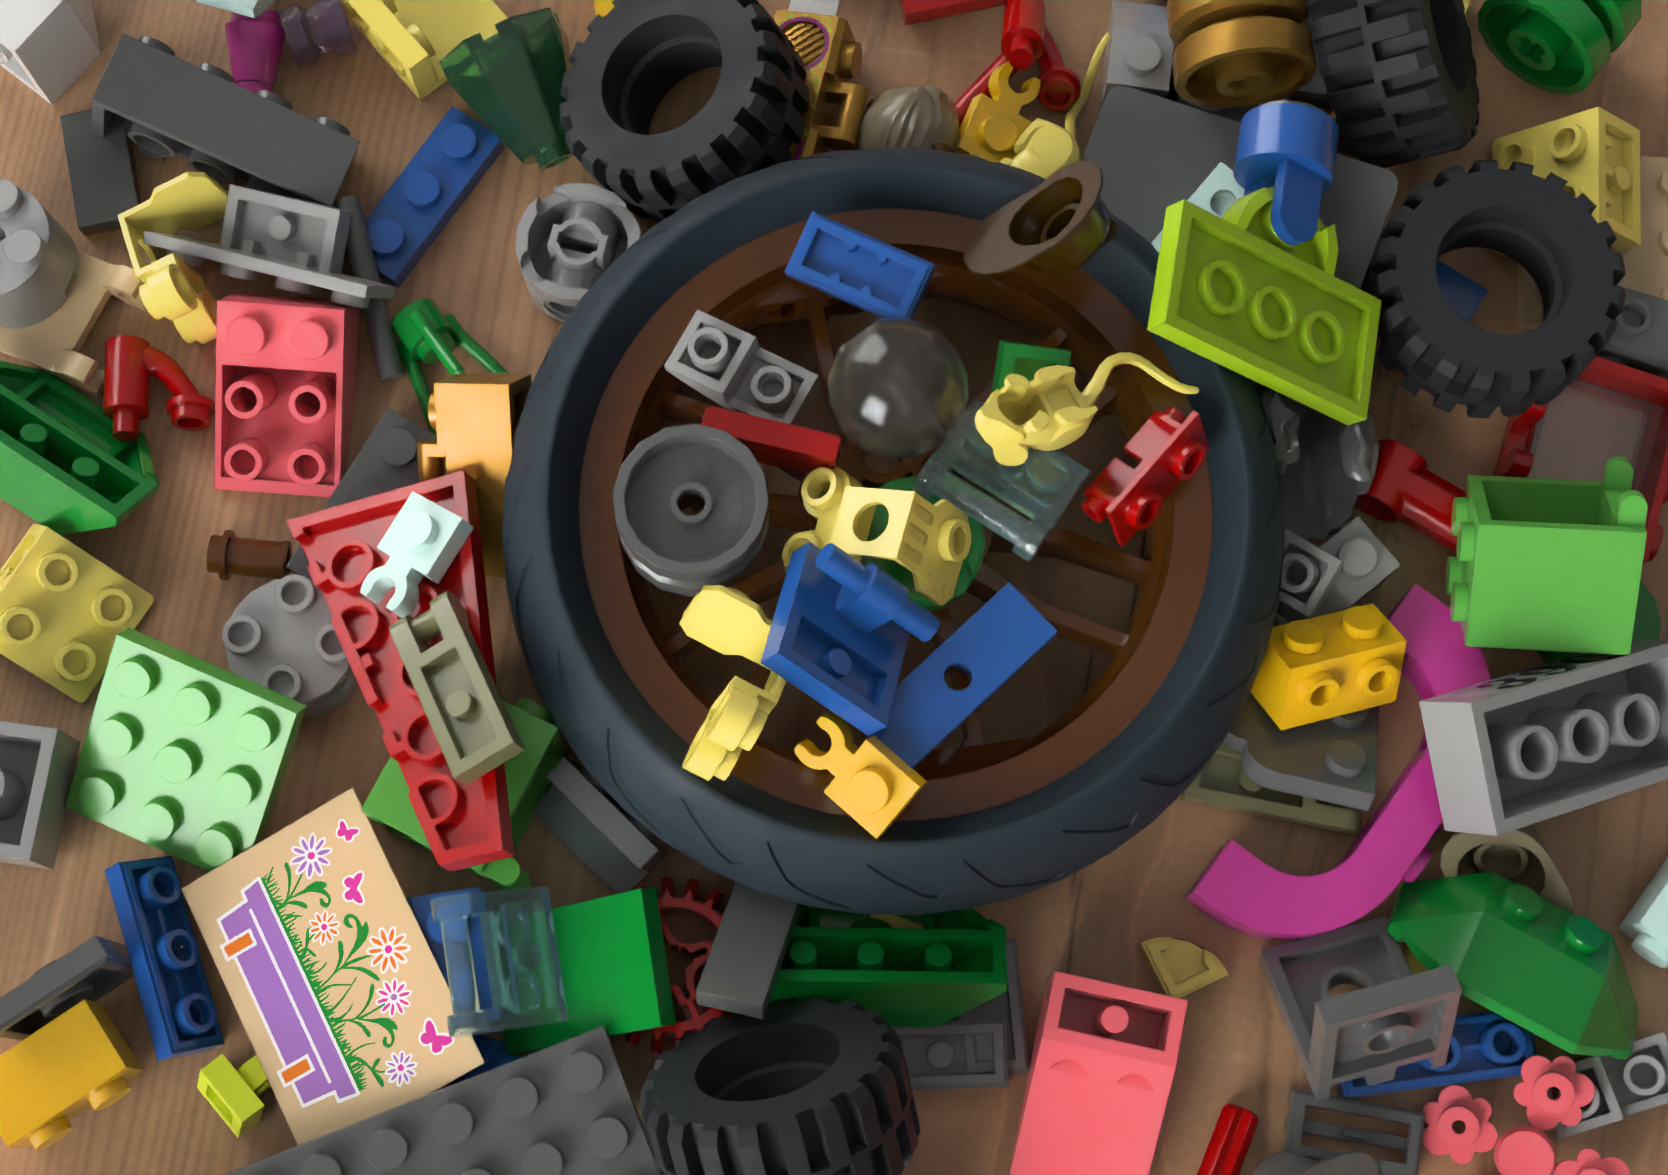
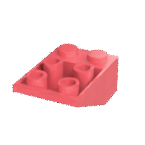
[214,292,360,497]
[1008,971,1188,1175]

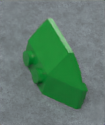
[0,361,159,535]
[1386,871,1639,1060]
[768,904,1007,1027]

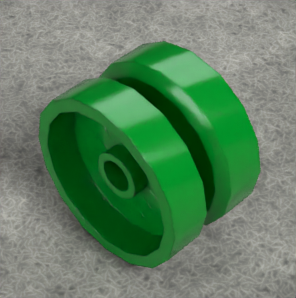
[1477,0,1641,95]

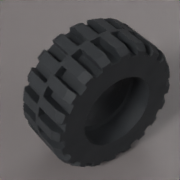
[560,0,809,223]
[1307,0,1480,168]
[1361,160,1626,419]
[639,997,920,1175]

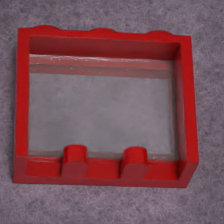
[1493,356,1668,564]

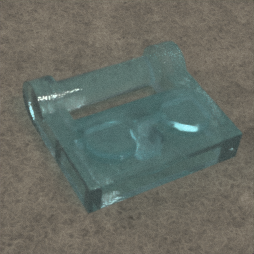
[912,399,1091,562]
[430,886,569,1038]

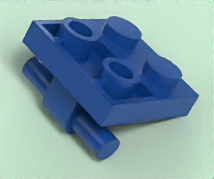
[760,542,940,736]

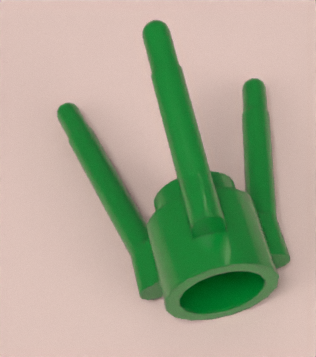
[392,298,510,436]

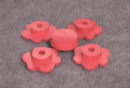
[1421,1055,1630,1175]

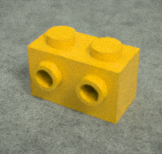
[1250,603,1407,731]
[0,999,144,1151]

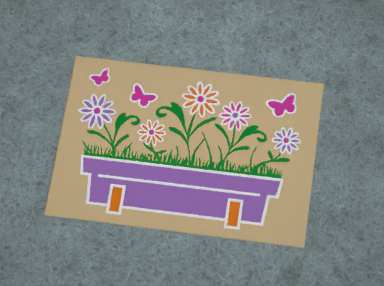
[182,787,485,1145]

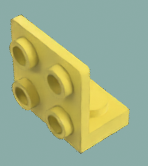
[340,0,513,101]
[1492,106,1641,255]
[0,523,154,703]

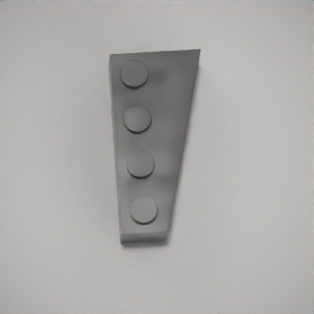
[91,33,360,207]

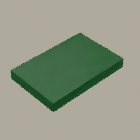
[489,888,676,1055]

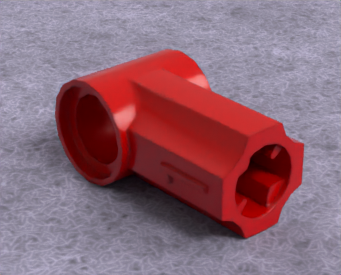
[1354,439,1466,553]

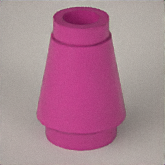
[225,9,287,94]

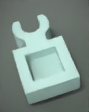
[360,491,474,618]

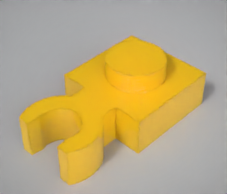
[954,61,1040,162]
[794,712,927,839]

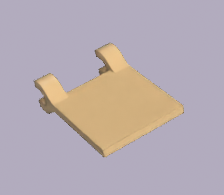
[0,250,148,397]

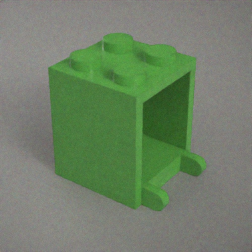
[1445,456,1648,655]
[361,686,570,896]

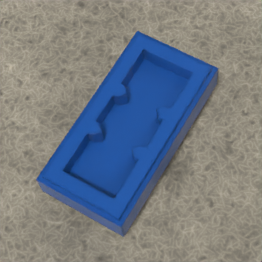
[784,211,936,329]

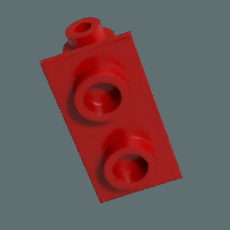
[1080,406,1209,547]

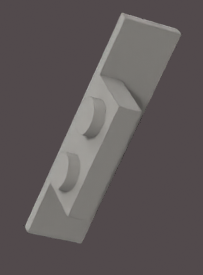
[143,184,396,308]

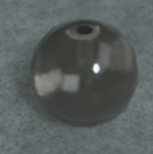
[828,317,969,459]

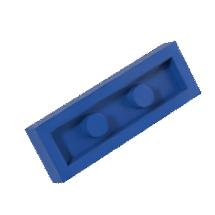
[345,106,505,289]

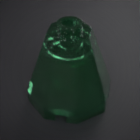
[439,7,573,170]

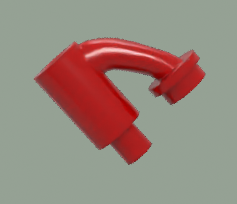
[1001,0,1081,112]
[103,335,215,441]

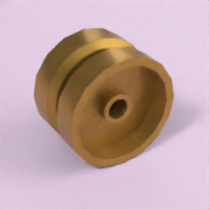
[1166,0,1317,108]

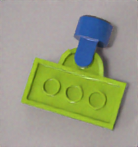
[1147,100,1382,425]

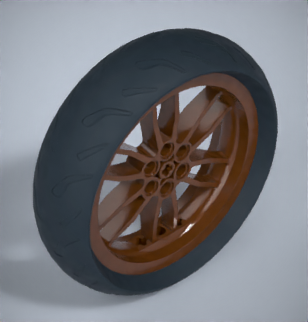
[502,147,1285,915]

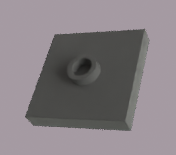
[0,935,134,1041]

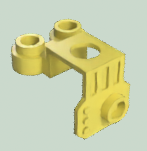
[117,172,228,344]
[782,467,972,606]
[679,585,786,781]

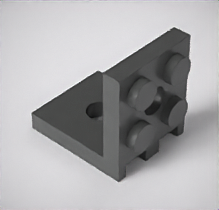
[1260,916,1462,1101]

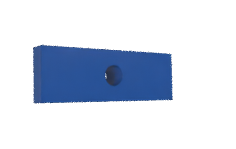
[860,582,1058,769]
[105,856,225,1061]
[1338,1011,1537,1098]

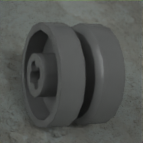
[612,424,770,597]

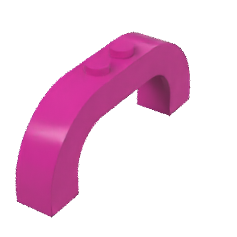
[1184,584,1491,941]

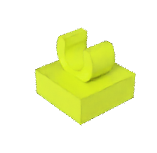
[197,1053,271,1139]

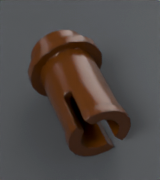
[207,530,292,580]

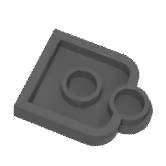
[1223,693,1379,811]

